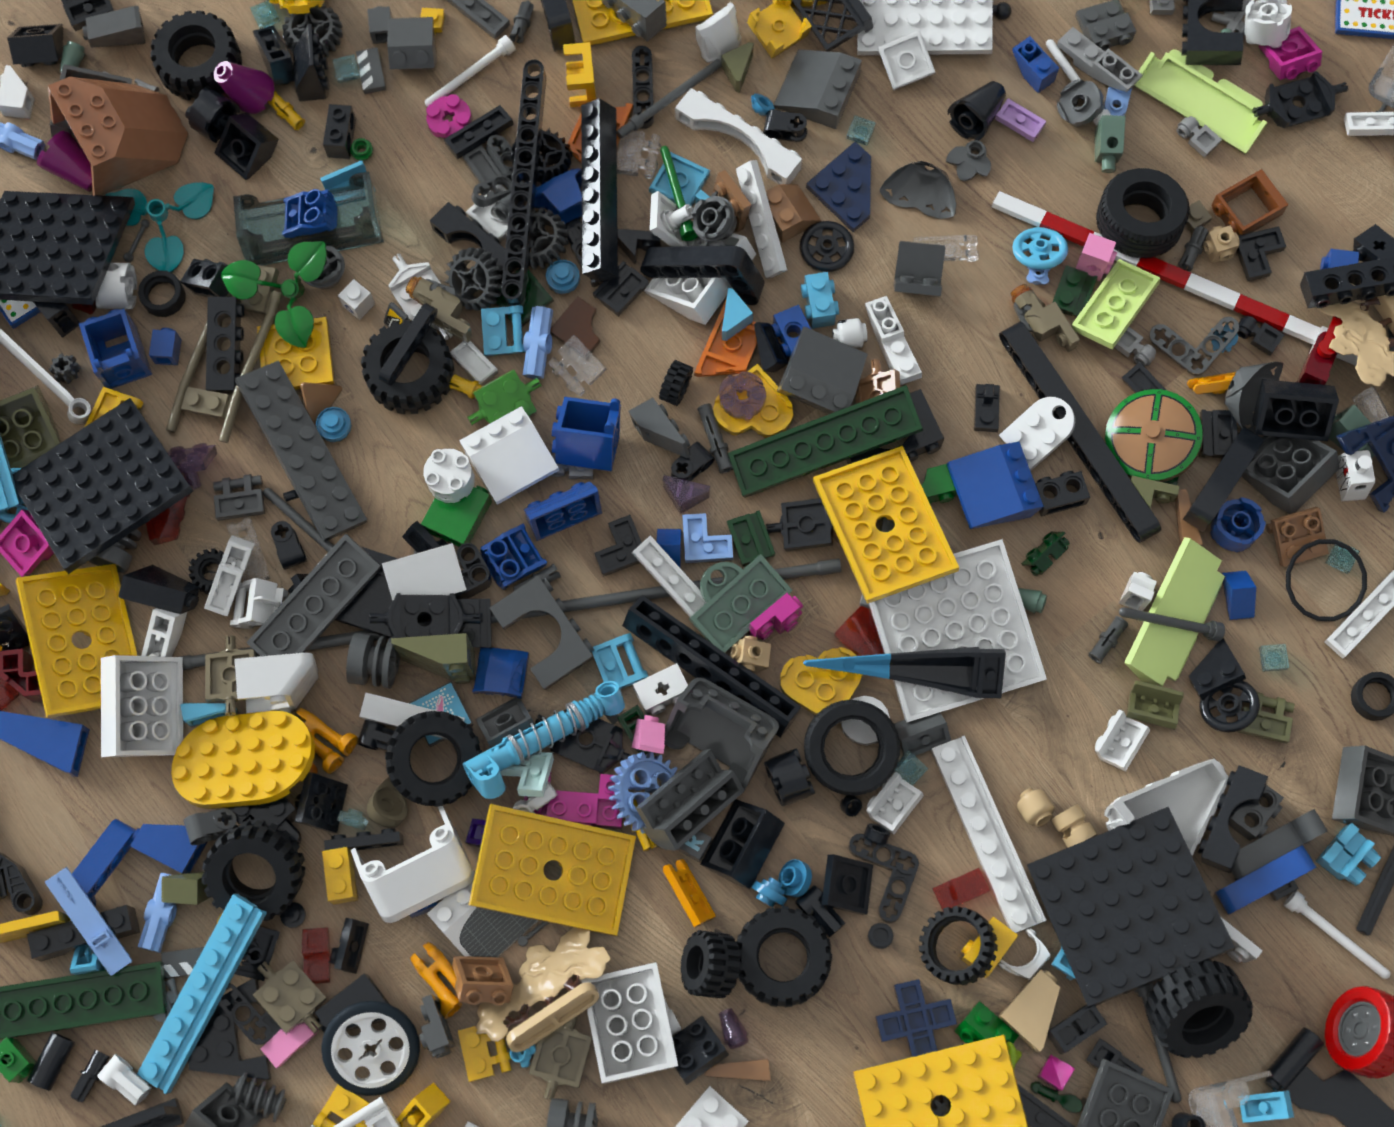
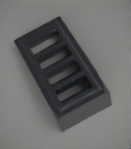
[754,322,788,372]

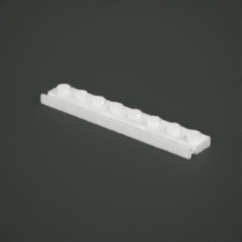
[931,735,1046,933]

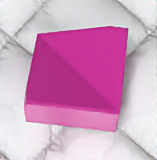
[1037,1054,1075,1091]

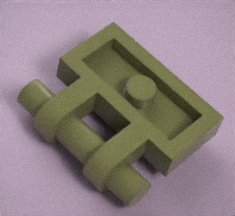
[1238,692,1295,744]

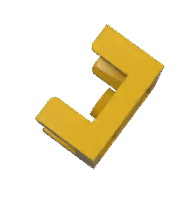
[747,0,812,59]
[563,42,596,108]

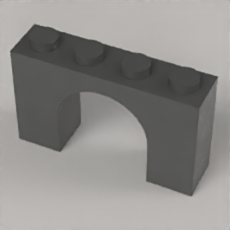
[489,575,594,690]

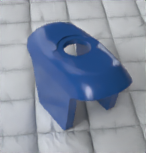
[534,168,582,223]

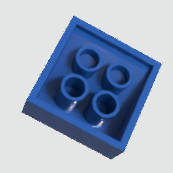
[946,442,1044,529]
[524,481,602,541]

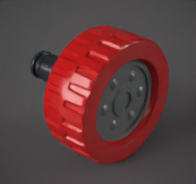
[1325,986,1394,1079]

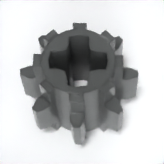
[49,353,81,384]

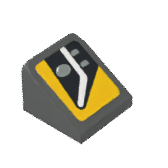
[384,302,409,328]

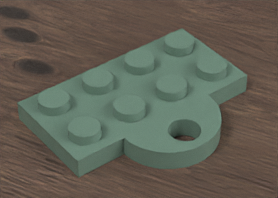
[689,554,793,653]

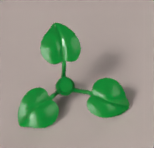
[221,241,327,348]

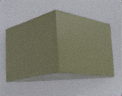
[721,42,754,93]
[162,871,212,905]

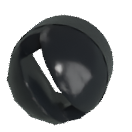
[840,795,862,817]

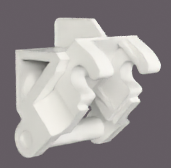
[230,578,288,629]

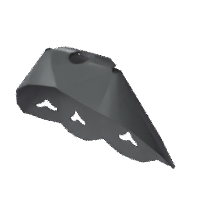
[880,161,956,219]
[1225,361,1284,433]

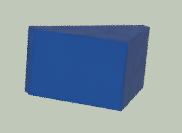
[656,529,681,569]
[1222,571,1257,620]

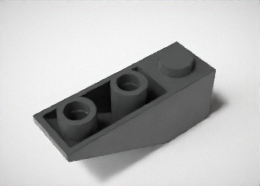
[629,398,690,458]

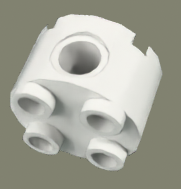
[1244,0,1292,48]
[96,263,137,309]
[424,449,475,503]

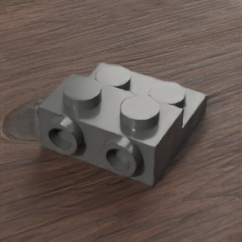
[1075,0,1136,51]
[419,994,456,1058]

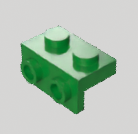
[954,1001,1019,1044]

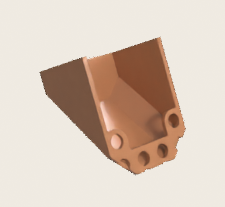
[48,77,188,196]

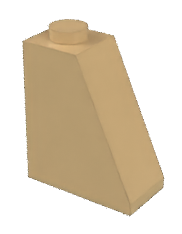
[998,970,1060,1053]

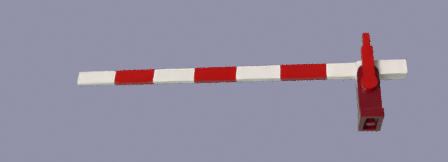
[992,191,1358,385]

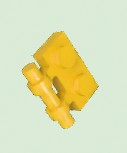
[458,1026,512,1082]

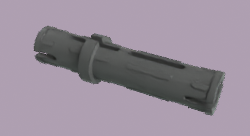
[697,403,733,474]

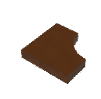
[550,296,600,359]

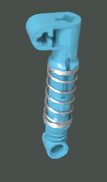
[463,681,625,799]

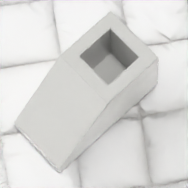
[0,65,34,119]

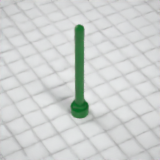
[660,146,698,241]

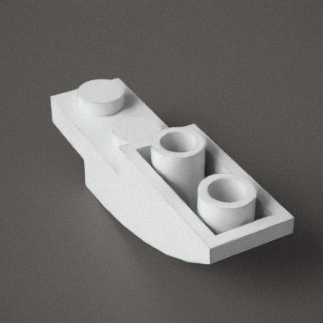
[865,296,922,385]

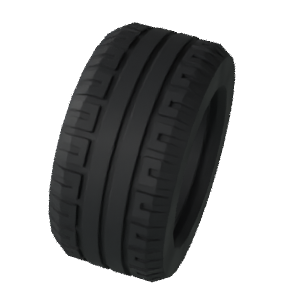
[804,700,900,796]

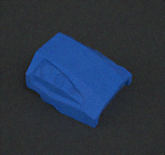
[282,189,338,238]
[480,523,547,590]
[472,647,529,699]

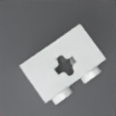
[633,663,688,715]

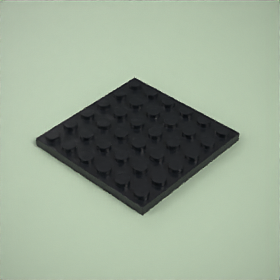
[0,191,136,305]
[12,398,193,574]
[1027,806,1235,1008]

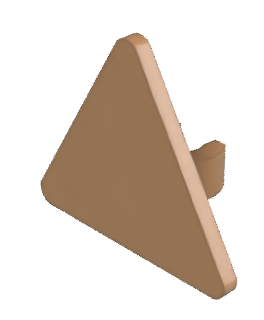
[301,382,342,427]

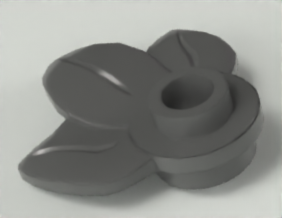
[946,140,991,181]

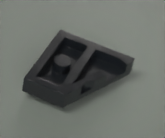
[1189,638,1246,699]

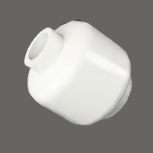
[832,318,867,349]

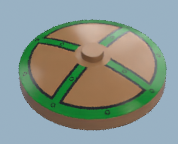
[1105,389,1203,482]

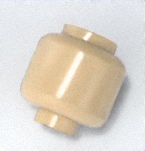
[1017,788,1054,827]

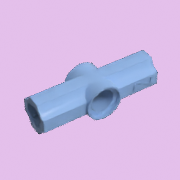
[0,123,45,160]
[523,306,553,379]
[138,873,177,953]

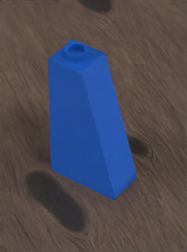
[0,711,90,777]

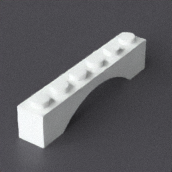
[675,88,802,185]

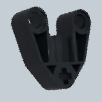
[0,852,43,915]

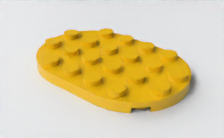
[171,711,315,809]

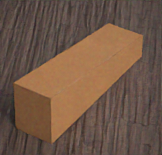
[1175,488,1203,546]
[705,1059,771,1081]

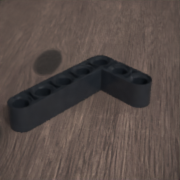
[640,246,765,305]

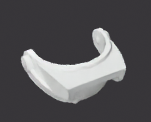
[998,928,1051,980]

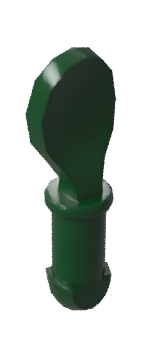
[1030,1081,1083,1113]

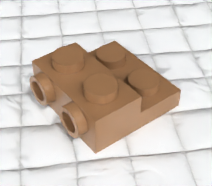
[452,956,513,1006]

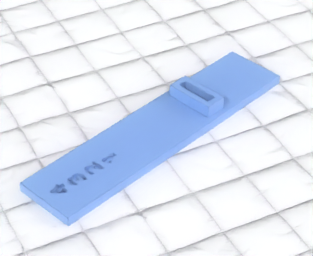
[45,867,133,976]

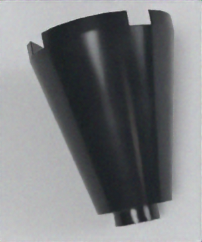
[947,81,1006,140]

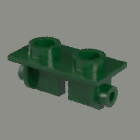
[1021,531,1070,576]

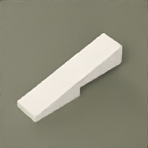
[359,693,465,740]

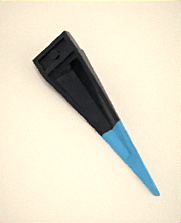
[803,647,1006,698]

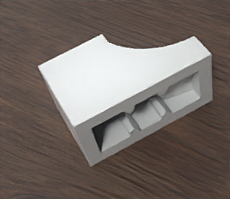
[1119,572,1157,611]

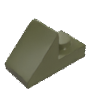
[1130,476,1180,508]

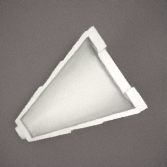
[1104,758,1229,856]

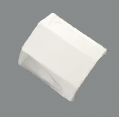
[696,2,742,63]

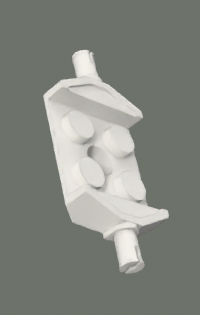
[388,254,453,340]

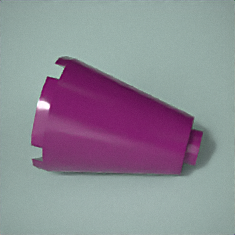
[214,61,275,114]
[37,131,93,192]

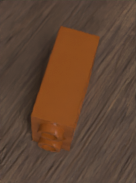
[1211,169,1289,236]

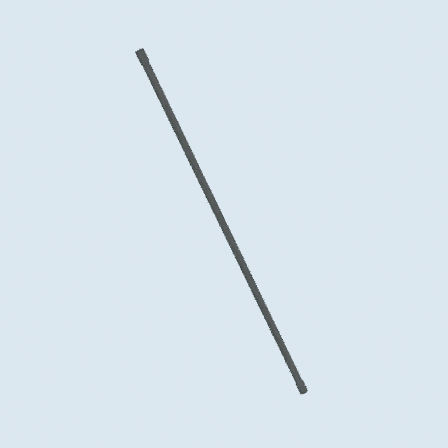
[179,558,842,671]

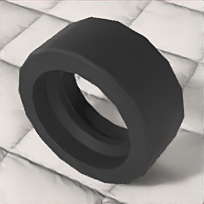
[138,270,186,317]
[1351,672,1394,721]

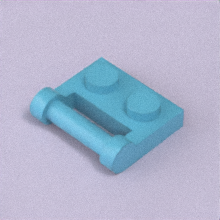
[481,305,526,356]
[592,633,649,689]

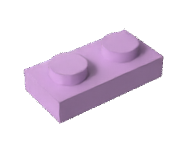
[995,99,1046,142]

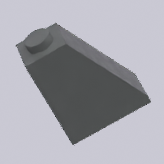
[83,6,145,48]

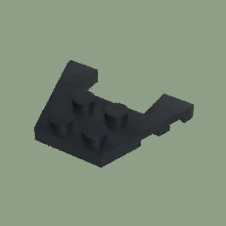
[188,979,271,1080]

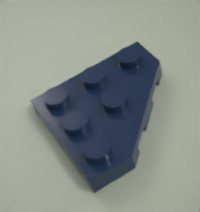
[806,141,871,233]

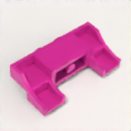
[524,772,623,829]

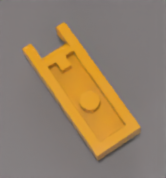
[1187,372,1236,394]
[663,859,716,928]

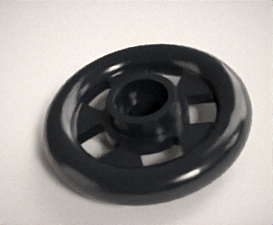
[800,221,854,272]
[1199,680,1260,733]

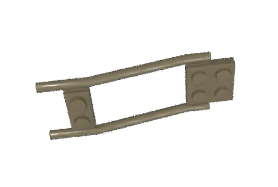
[166,261,282,443]

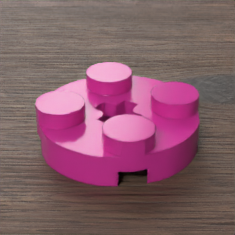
[426,94,472,138]

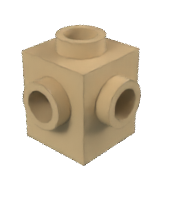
[1203,225,1240,264]
[731,636,771,673]

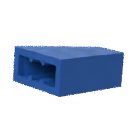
[130,824,208,874]

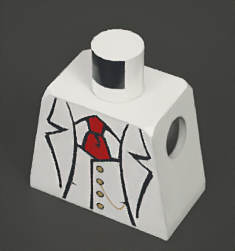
[1336,450,1375,502]

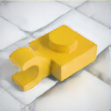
[421,8,445,35]

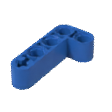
[61,819,136,910]
[1215,845,1316,915]

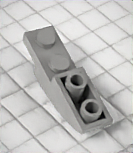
[1057,27,1143,92]

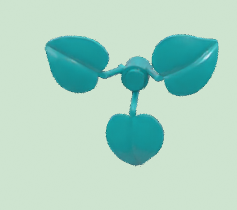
[105,182,214,273]

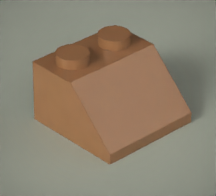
[766,184,821,243]

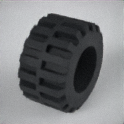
[680,930,741,999]

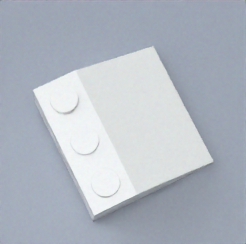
[459,406,559,505]

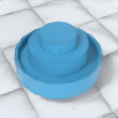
[546,260,580,294]
[316,407,352,442]
[778,859,812,898]
[751,877,787,907]

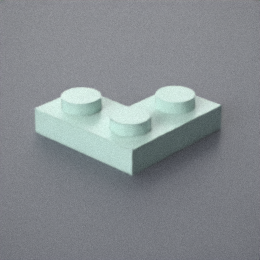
[500,752,554,797]

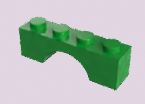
[878,464,957,520]

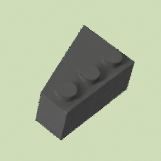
[602,0,667,42]

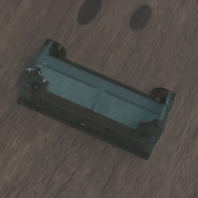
[233,171,384,266]

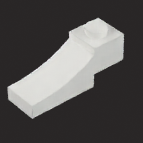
[204,535,255,616]

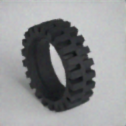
[919,906,998,985]

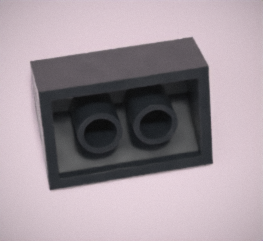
[700,799,785,889]

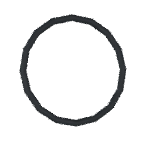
[1286,539,1367,621]

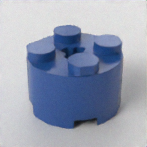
[1210,497,1266,553]

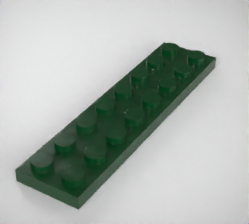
[728,385,923,498]
[0,961,167,1040]

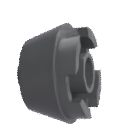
[691,196,737,242]
[304,246,345,290]

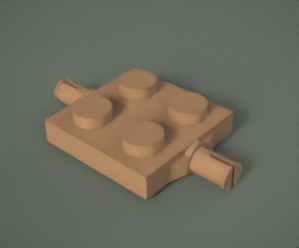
[856,359,901,404]

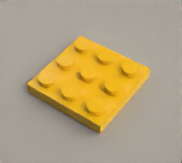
[257,317,335,390]

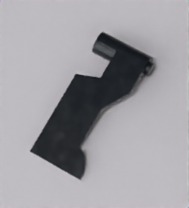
[1264,1027,1394,1127]

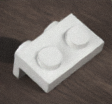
[1095,710,1150,772]
[866,772,924,834]

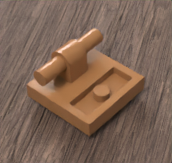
[712,170,751,232]
[1266,507,1329,567]

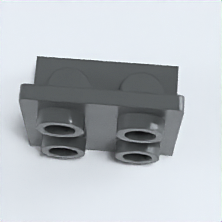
[894,241,946,296]

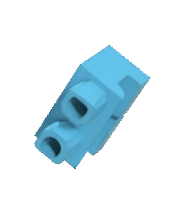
[1315,822,1381,886]

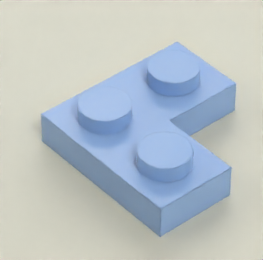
[682,513,733,563]

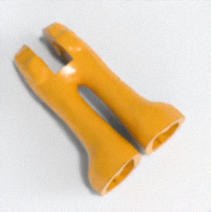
[295,707,358,774]
[410,942,462,1019]

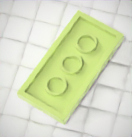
[1071,259,1160,350]

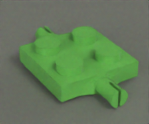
[467,369,542,425]

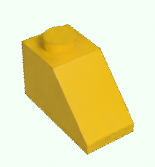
[396,1082,451,1127]

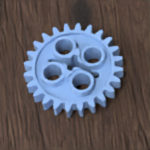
[608,752,677,834]

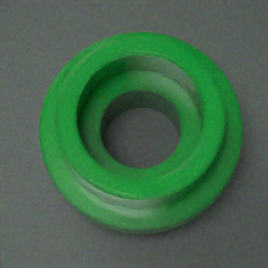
[350,138,373,161]

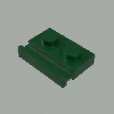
[1052,266,1098,317]
[727,510,775,567]

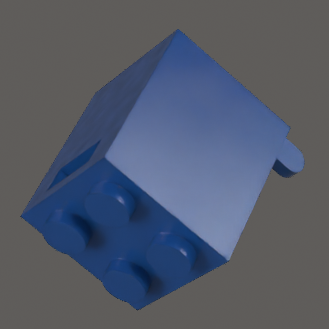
[79,308,152,389]
[552,397,621,471]

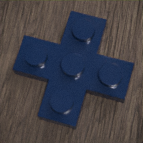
[875,979,957,1057]

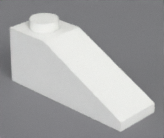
[141,608,187,657]

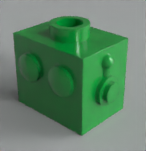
[0,1037,37,1083]

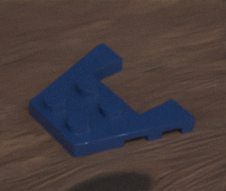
[1336,416,1394,513]

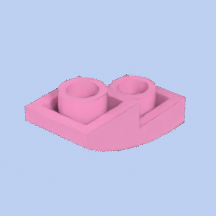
[261,1022,319,1068]

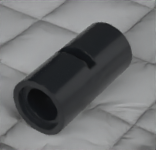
[27,1032,76,1091]

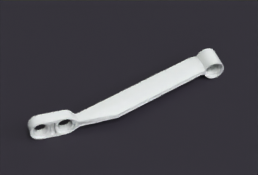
[0,329,91,424]

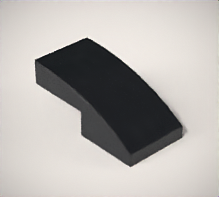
[1086,1038,1144,1075]

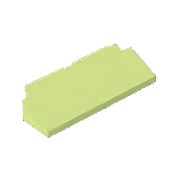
[1134,49,1267,154]
[1124,537,1225,686]

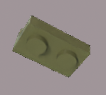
[1126,680,1184,730]

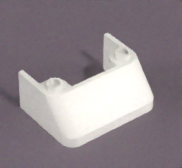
[235,653,318,714]
[351,806,475,923]

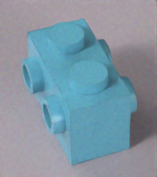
[801,272,839,329]

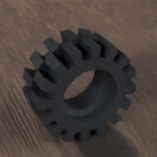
[659,360,693,406]
[188,549,224,595]

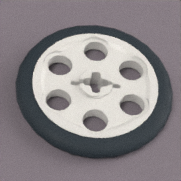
[321,1001,420,1096]

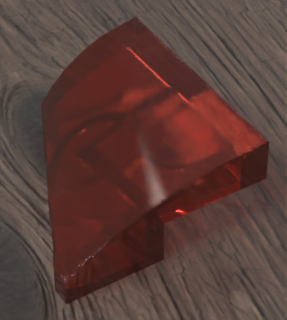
[146,494,190,546]
[834,606,884,656]

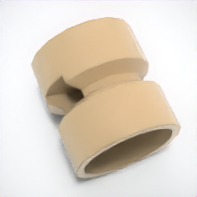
[1051,804,1097,848]

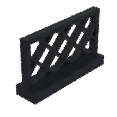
[792,0,874,52]
[101,1098,184,1127]

